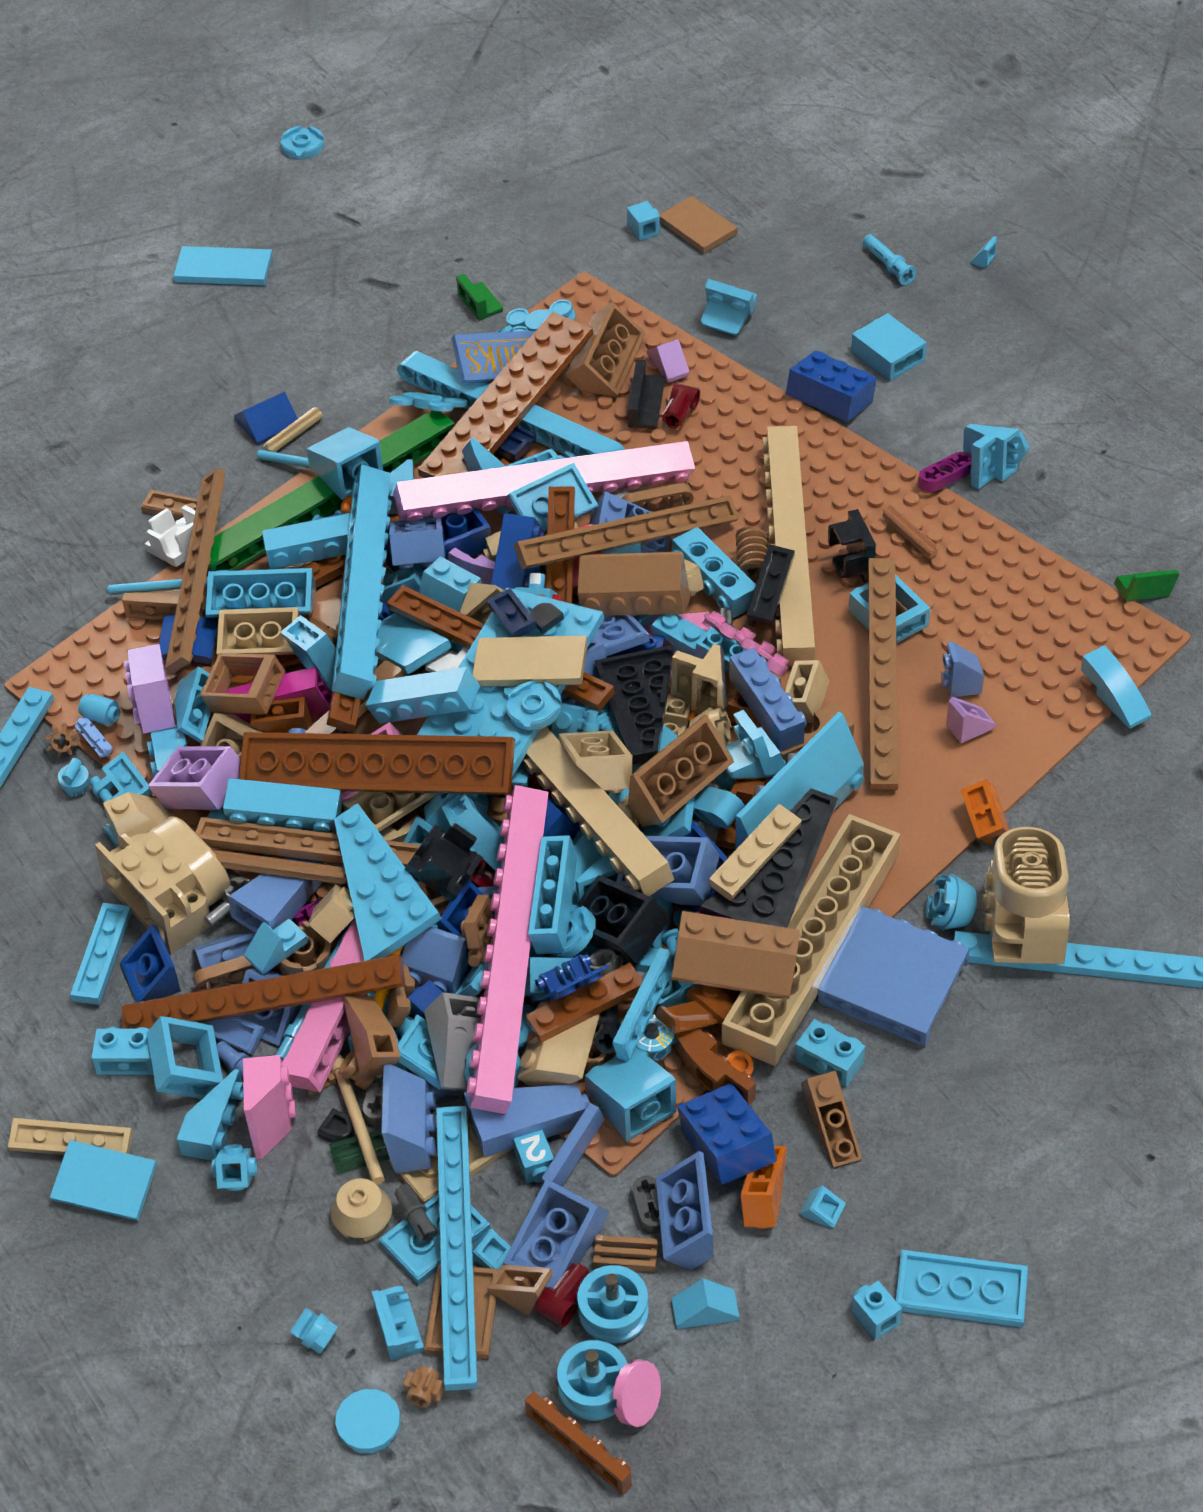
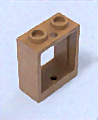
[200,653,285,714]

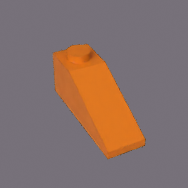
[741,1146,787,1229]

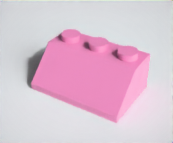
[243,1055,297,1159]

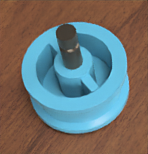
[577,1265,649,1344]
[557,1340,627,1421]

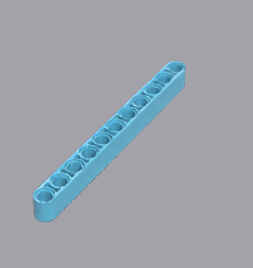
[397,351,625,457]

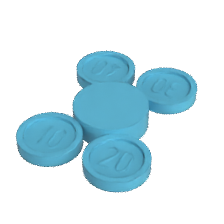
[506,299,573,332]
[389,392,467,411]

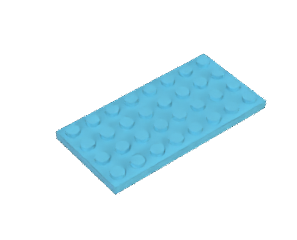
[417,588,604,777]

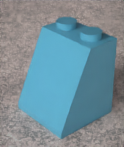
[307,427,383,500]
[419,556,482,627]
[585,1048,676,1142]

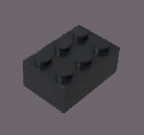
[576,875,671,964]

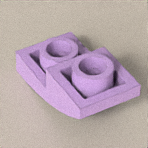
[448,548,495,585]

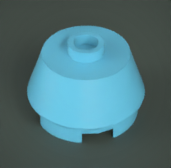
[926,874,977,930]

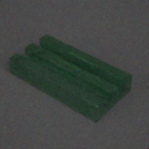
[329,1129,390,1174]

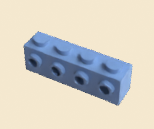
[729,648,807,752]

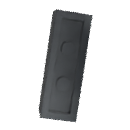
[628,360,665,429]
[747,544,795,627]

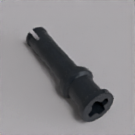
[594,1004,621,1053]

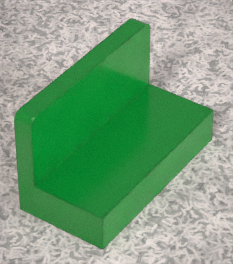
[456,274,503,321]
[1114,570,1180,601]

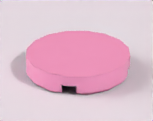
[613,1359,661,1427]

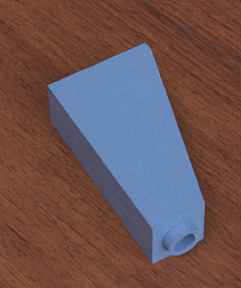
[229,857,325,933]
[464,1084,590,1158]

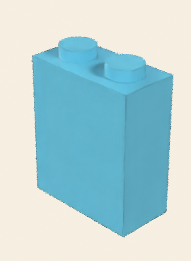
[851,313,927,381]

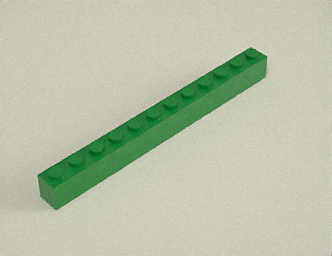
[206,410,455,577]

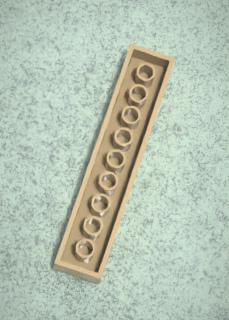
[722,814,901,1066]

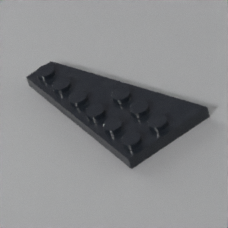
[594,645,674,765]
[699,788,838,928]

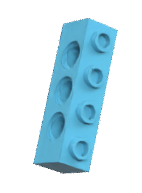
[672,527,756,618]

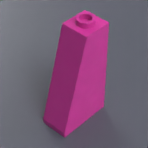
[225,666,332,724]

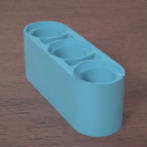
[692,786,745,829]

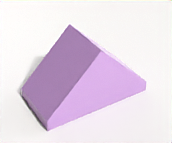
[647,339,689,383]
[946,697,996,743]

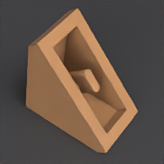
[487,1265,553,1316]

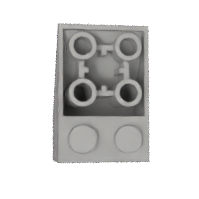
[424,992,481,1092]

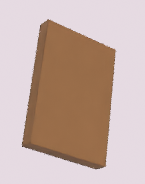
[659,196,738,254]
[424,1264,500,1360]

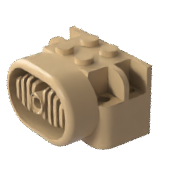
[95,816,231,954]
[982,827,1070,964]

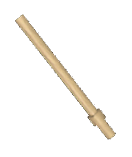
[331,1052,385,1185]

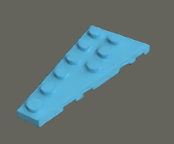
[334,803,442,961]

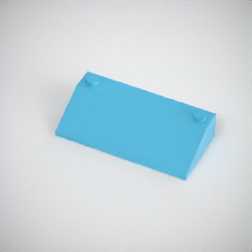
[736,712,864,849]

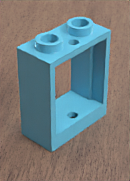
[849,574,930,643]
[280,615,336,692]
[441,793,504,871]
[147,1016,223,1099]

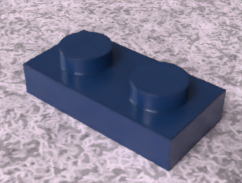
[487,588,537,637]

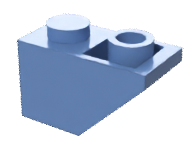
[941,642,984,698]

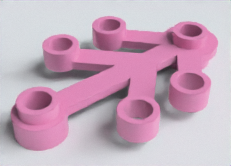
[703,611,789,677]

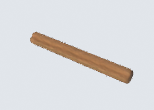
[213,850,347,885]

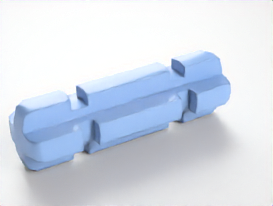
[75,718,113,758]

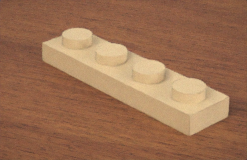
[708,804,802,901]
[8,1118,134,1155]

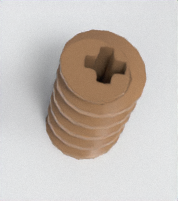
[736,527,768,582]

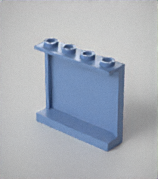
[818,906,969,1047]

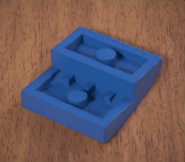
[159,615,218,665]

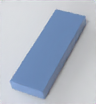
[542,1103,605,1186]

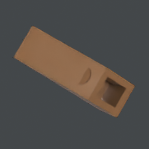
[343,995,400,1076]
[801,1071,862,1167]

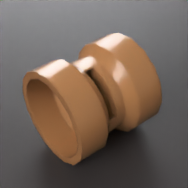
[338,1049,377,1090]

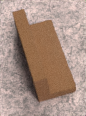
[122,592,207,620]

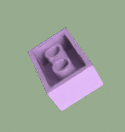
[124,644,175,734]
[148,746,241,810]

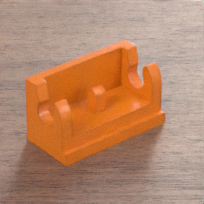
[961,779,1010,844]

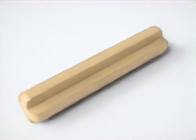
[263,407,323,452]

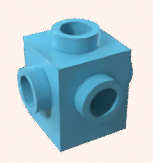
[212,1144,257,1191]

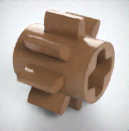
[45,723,79,757]
[402,1366,444,1408]

